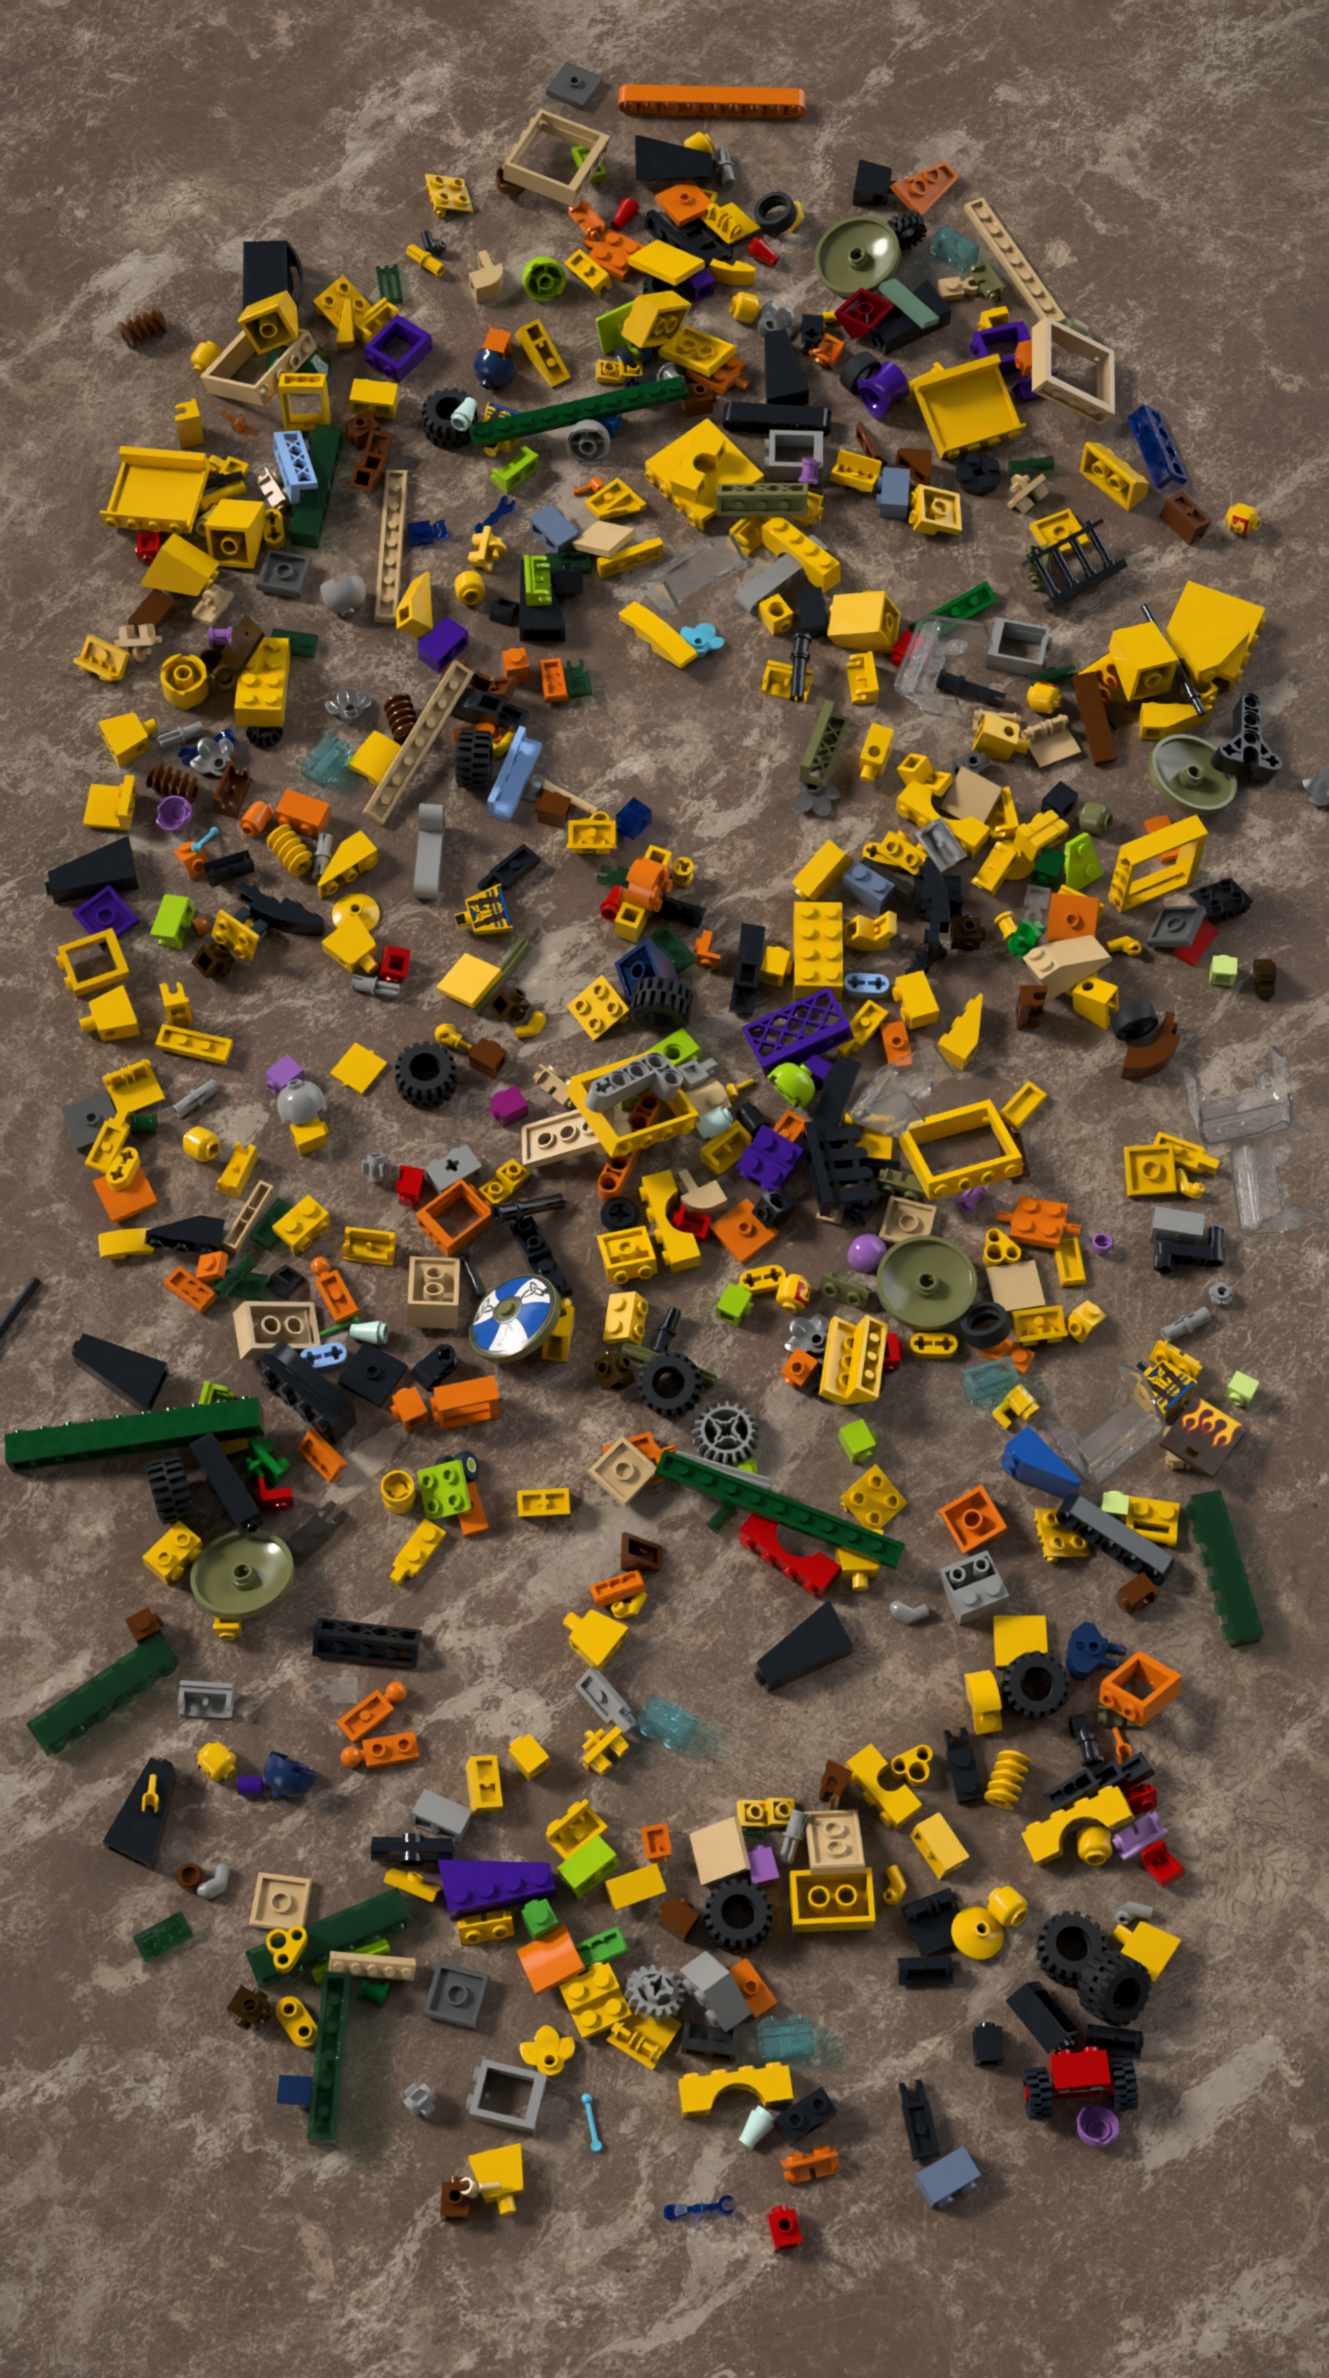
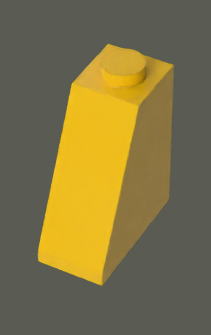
[792,839,854,902]

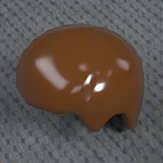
[495,166,526,197]

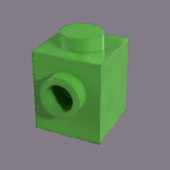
[521,1898,558,1941]

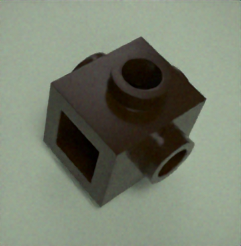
[950,915,986,952]
[191,943,236,979]
[486,987,531,1022]
[594,1351,636,1393]
[226,1985,272,2031]

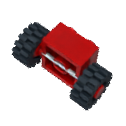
[1022,2047,1138,2120]

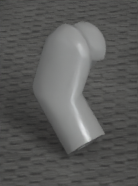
[890,1600,930,1624]
[197,1864,231,1899]
[1114,1901,1153,1926]

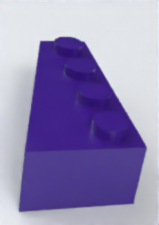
[438,1860,556,1920]

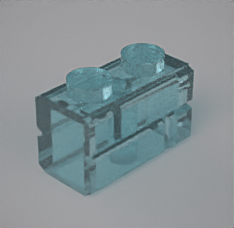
[931,224,980,274]
[300,732,352,789]
[960,1356,1019,1403]
[638,1693,700,1751]
[755,2014,815,2061]

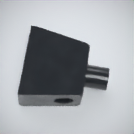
[853,160,900,206]

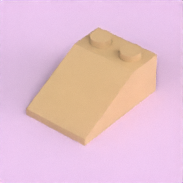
[1022,935,1113,999]
[407,1256,460,1329]
[233,1301,321,1360]

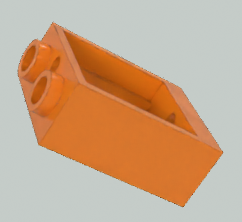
[415,1179,494,1258]
[430,1375,501,1430]
[1099,1651,1182,1727]

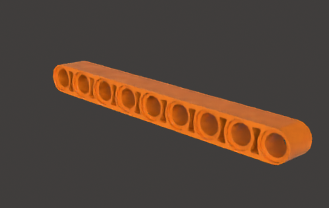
[618,84,806,118]

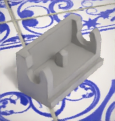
[915,817,968,873]
[1150,1206,1205,1245]
[178,1680,235,1720]
[410,1789,473,1846]

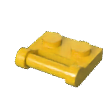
[1125,1496,1180,1548]

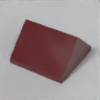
[834,288,896,340]

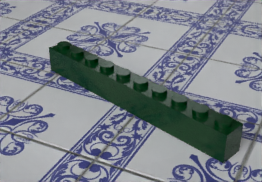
[4,1396,265,1472]

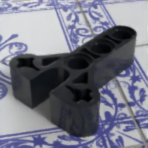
[1210,692,1282,783]

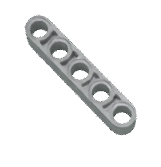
[734,535,831,615]

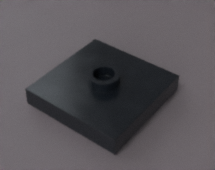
[338,1341,408,1408]

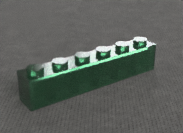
[287,423,343,549]
[1185,1489,1264,1648]
[26,1632,179,1757]
[245,1887,411,1988]
[307,1971,353,2147]

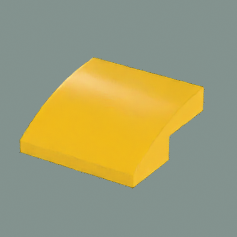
[347,730,402,787]

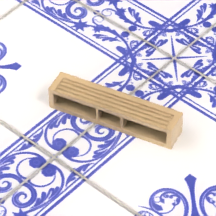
[222,1180,275,1255]
[328,1951,416,1981]

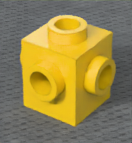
[791,492,824,527]

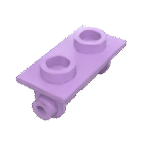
[1111,1812,1168,1861]

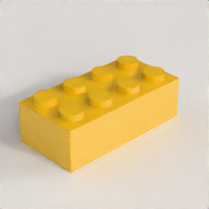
[234,637,291,728]
[793,902,843,1000]

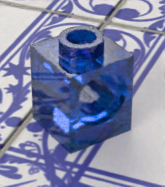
[616,797,652,841]

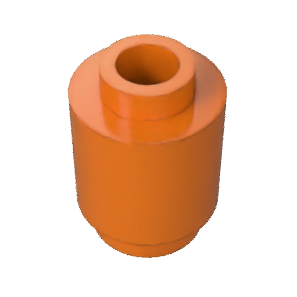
[239,801,272,836]

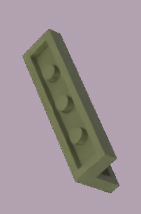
[716,483,808,516]
[799,700,850,788]

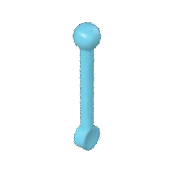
[191,827,219,852]
[581,2093,602,2152]

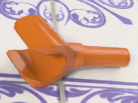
[572,477,604,495]
[1112,1727,1133,1764]

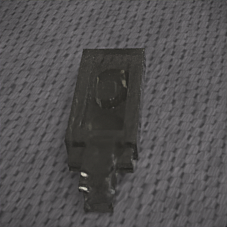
[860,856,916,907]

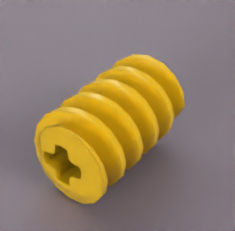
[266,824,312,877]
[984,1750,1031,1810]

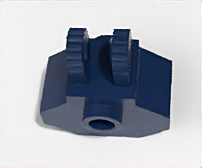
[1065,1622,1127,1681]

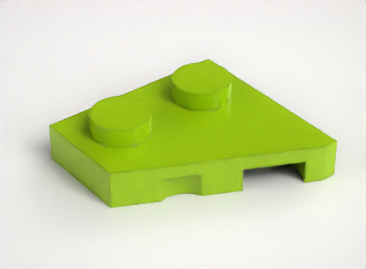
[1063,832,1104,891]

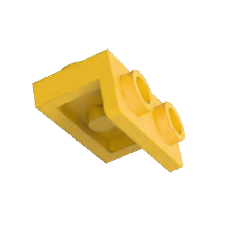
[829,450,882,493]
[73,635,130,682]
[567,820,617,854]
[878,830,930,875]
[272,1194,330,1255]
[603,1291,648,1346]
[1011,1305,1069,1346]
[545,1799,608,1861]

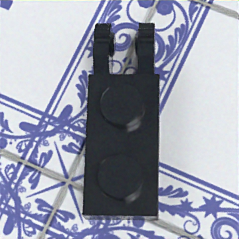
[477,844,540,892]
[943,1727,984,1804]
[898,2079,941,2162]

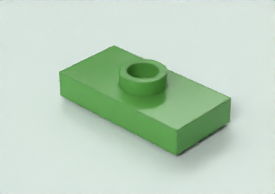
[575,1926,630,1975]

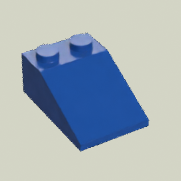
[1001,1425,1081,1500]

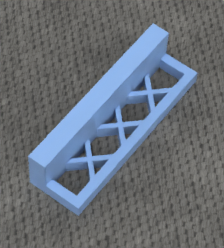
[273,430,318,504]
[487,726,542,822]

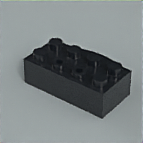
[243,240,305,312]
[259,1339,357,1444]

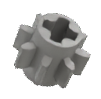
[362,1153,391,1182]
[402,2083,437,2118]

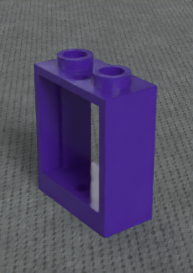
[364,314,432,383]
[970,321,1031,376]

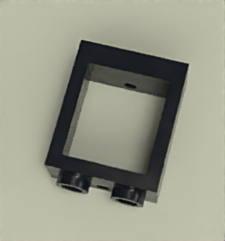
[1005,1981,1081,2054]

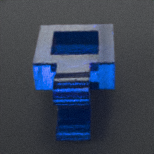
[407,520,448,547]

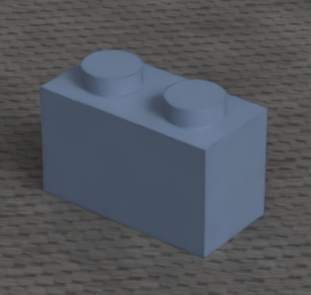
[876,467,910,519]
[529,504,580,560]
[841,860,895,915]
[914,2146,981,2209]

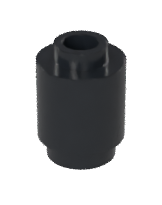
[735,1103,770,1139]

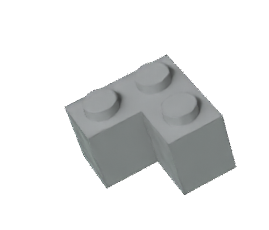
[680,1951,752,2032]

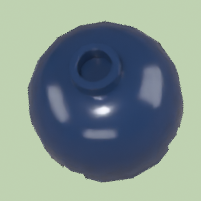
[473,349,518,390]
[264,1751,318,1800]

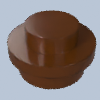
[176,1863,204,1891]

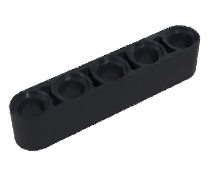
[722,402,832,437]
[1056,1493,1175,1585]

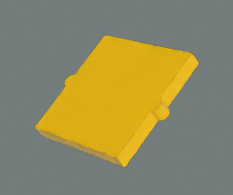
[330,1042,388,1095]

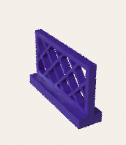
[742,987,854,1079]

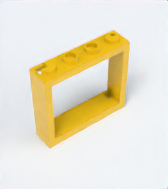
[1108,814,1208,914]
[566,1050,699,1158]
[898,1099,1023,1201]

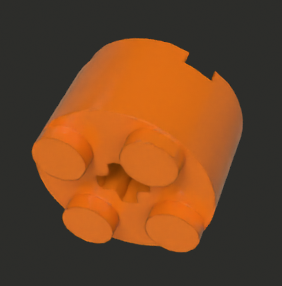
[623,857,673,912]

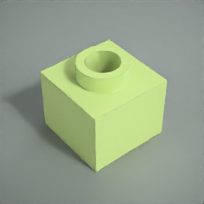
[1209,955,1237,986]
[1224,1371,1259,1408]
[1100,1491,1129,1524]

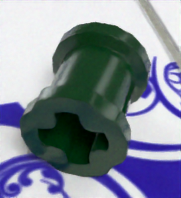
[130,1113,158,1135]
[357,1977,391,2008]

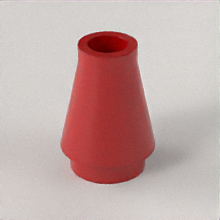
[611,198,640,231]
[747,237,780,267]
[600,886,624,921]

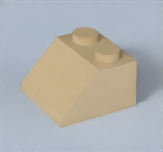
[681,1077,732,1135]

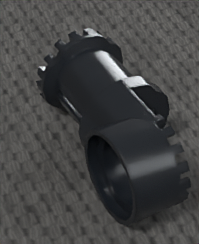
[905,940,947,976]
[1069,1714,1105,1768]

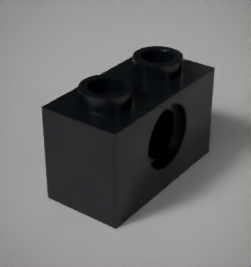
[774,2087,837,2147]

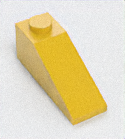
[514,318,571,388]
[1183,628,1250,684]

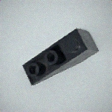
[144,1215,225,1255]

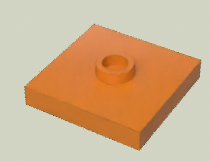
[655,179,713,227]
[1046,893,1100,942]
[709,1198,779,1265]

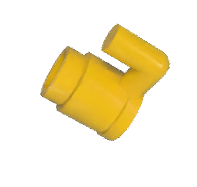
[992,1384,1041,1430]

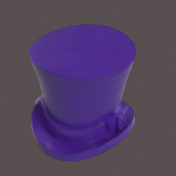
[856,361,910,419]

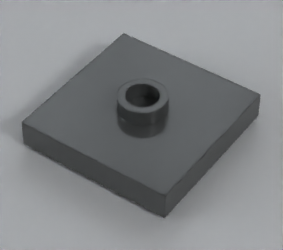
[546,61,603,110]
[256,549,312,598]
[1146,906,1206,948]
[61,1092,116,1152]
[423,1961,491,2030]

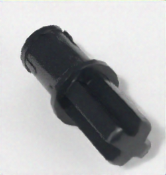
[651,1307,681,1353]

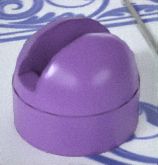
[1092,1233,1112,1255]

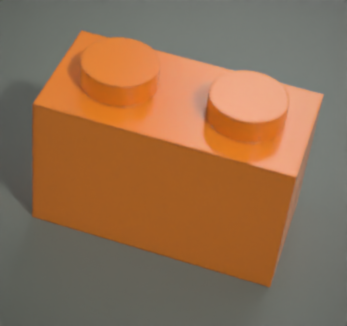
[275,789,331,838]

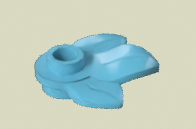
[680,623,725,658]

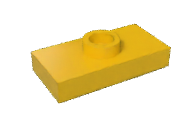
[384,1868,442,1902]

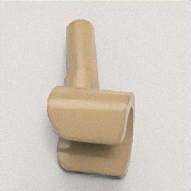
[460,2177,502,2198]

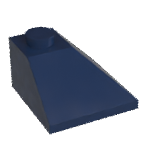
[615,938,679,1004]

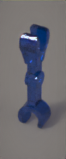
[474,495,515,534]
[178,729,235,765]
[664,2195,735,2220]

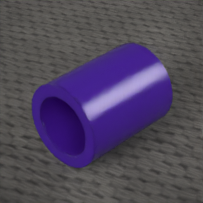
[238,1776,263,1796]

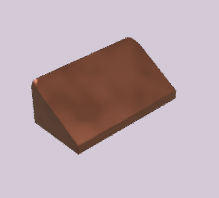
[855,422,888,467]

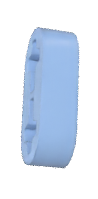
[843,973,889,999]
[300,1343,347,1372]

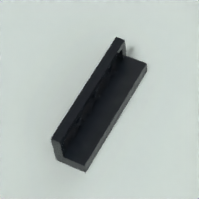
[312,1618,422,1668]

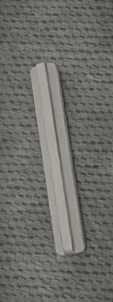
[675,1451,772,1491]

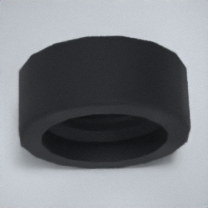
[754,191,797,235]
[840,351,881,395]
[1109,1001,1159,1041]
[960,1301,1011,1349]

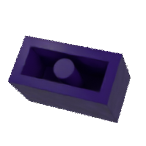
[417,616,469,673]

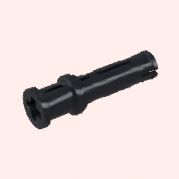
[789,633,812,703]
[936,668,1007,708]
[491,1193,565,1225]

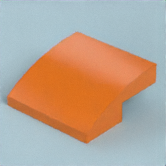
[92,1166,159,1224]
[517,1924,586,1996]

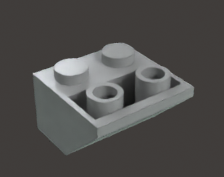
[940,1551,1009,1625]

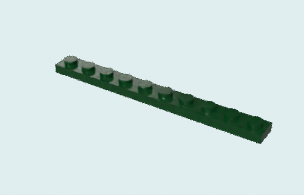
[468,375,688,448]
[655,1450,905,1570]

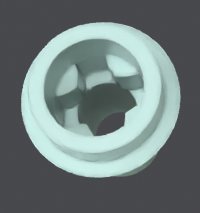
[451,397,477,431]
[350,1321,389,1346]
[738,2105,776,2149]

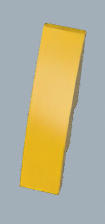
[618,601,698,668]

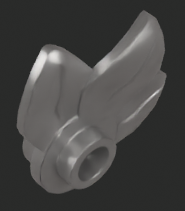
[757,300,795,339]
[325,688,371,724]
[190,737,234,777]
[1302,766,1329,806]
[795,782,841,817]
[784,1313,829,1354]

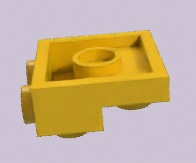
[908,484,962,536]
[597,1226,658,1284]
[559,1962,633,2041]

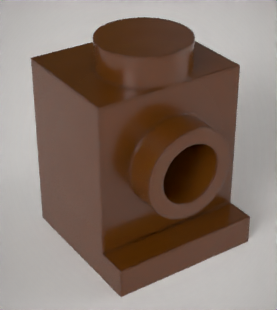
[1116,1572,1160,1614]
[440,2176,470,2221]

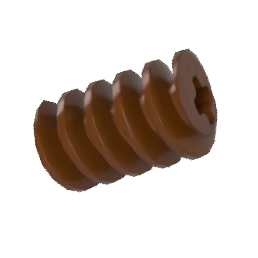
[117,307,167,347]
[384,693,418,746]
[146,762,198,805]

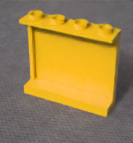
[912,353,1026,459]
[645,418,764,532]
[99,446,211,534]
[1164,580,1266,691]

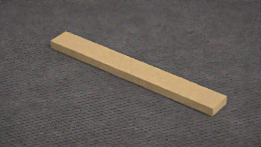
[964,197,1067,324]
[374,470,408,623]
[362,660,474,826]

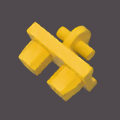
[468,526,507,573]
[582,1725,629,1776]

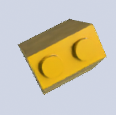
[238,290,299,355]
[205,499,266,569]
[140,533,220,596]
[827,591,901,654]
[1108,621,1179,702]

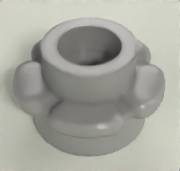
[1209,1282,1234,1306]

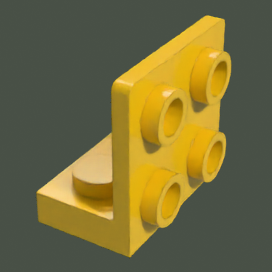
[83,775,138,831]

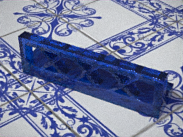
[1127,404,1188,489]

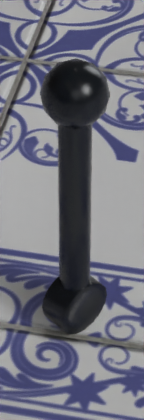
[460,1253,485,1299]

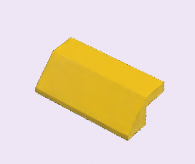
[819,1314,888,1405]

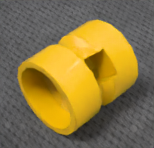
[381,1470,416,1514]

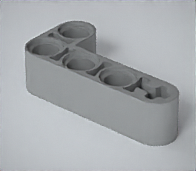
[414,803,445,899]
[585,1052,683,1112]

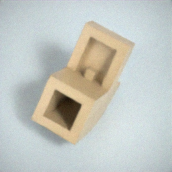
[469,250,503,303]
[676,1168,727,1217]

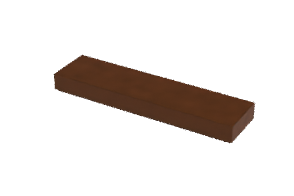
[1071,671,1117,765]

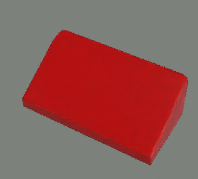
[1173,916,1219,967]

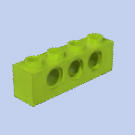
[617,1028,700,1111]

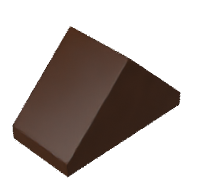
[896,448,932,486]
[621,1532,662,1571]

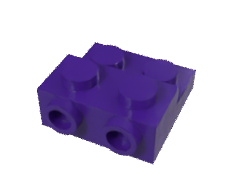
[736,1125,806,1192]

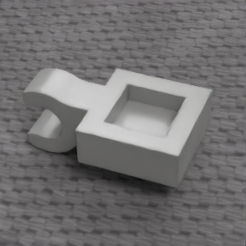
[676,1058,718,1090]

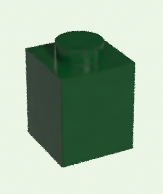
[1032,847,1066,889]

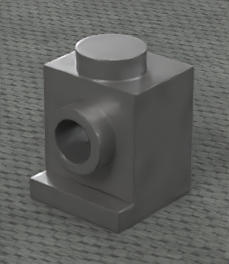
[951,749,990,777]

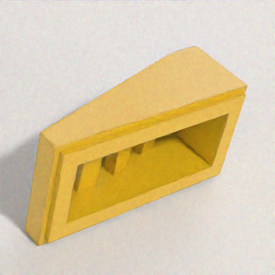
[336,299,355,349]

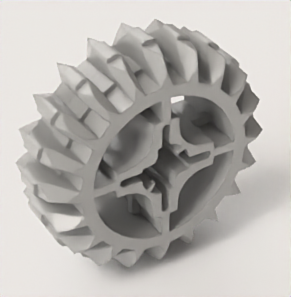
[692,1400,761,1467]

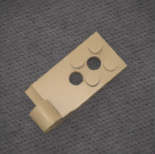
[522,1106,632,1170]

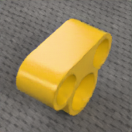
[983,1228,1021,1267]
[889,1745,933,1787]
[266,1926,308,1973]

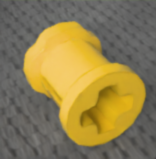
[672,857,694,888]
[994,911,1018,943]

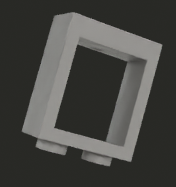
[764,430,823,481]
[986,617,1053,678]
[465,2059,548,2134]

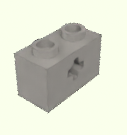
[425,1144,483,1196]

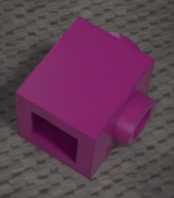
[489,1086,529,1128]

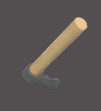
[523,774,599,815]

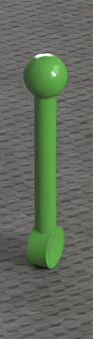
[311,1316,359,1341]

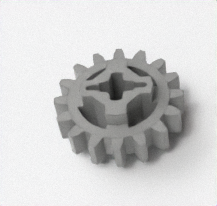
[624,1965,685,2022]

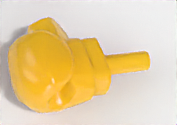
[435,1023,472,1050]

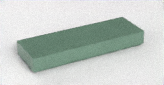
[879,278,939,329]

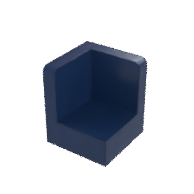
[276,2075,314,2111]

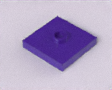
[72,885,140,951]

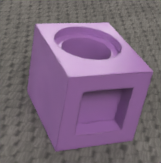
[265,1054,305,1094]
[747,1845,779,1889]

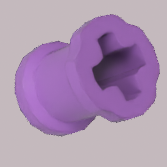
[798,458,822,484]
[209,627,233,648]
[955,1186,987,1213]

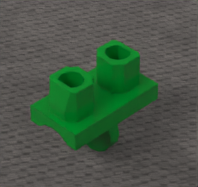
[1007,918,1046,964]
[244,1438,290,1488]

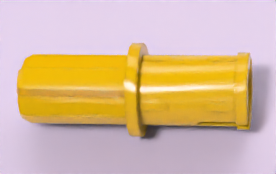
[406,244,446,277]

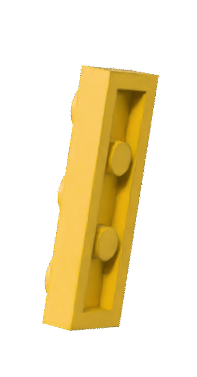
[597,537,663,579]
[155,1024,233,1065]

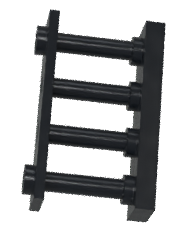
[1021,518,1128,611]

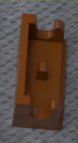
[1160,491,1212,545]
[128,588,176,637]
[213,761,253,818]
[1016,985,1047,1030]
[819,1759,853,1810]

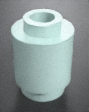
[696,1106,733,1139]

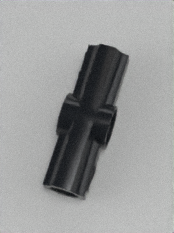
[371,1833,453,1866]

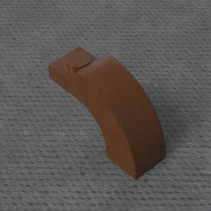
[349,429,393,493]
[440,660,519,700]
[1121,1011,1180,1079]

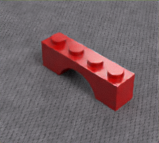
[738,1514,841,1599]

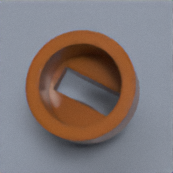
[191,916,210,938]

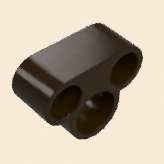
[1253,959,1276,997]

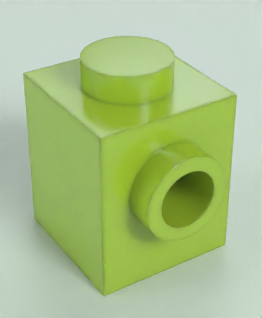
[715,1283,754,1327]
[838,1419,878,1464]

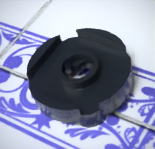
[956,453,1001,496]

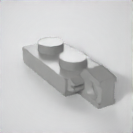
[575,1666,638,1734]

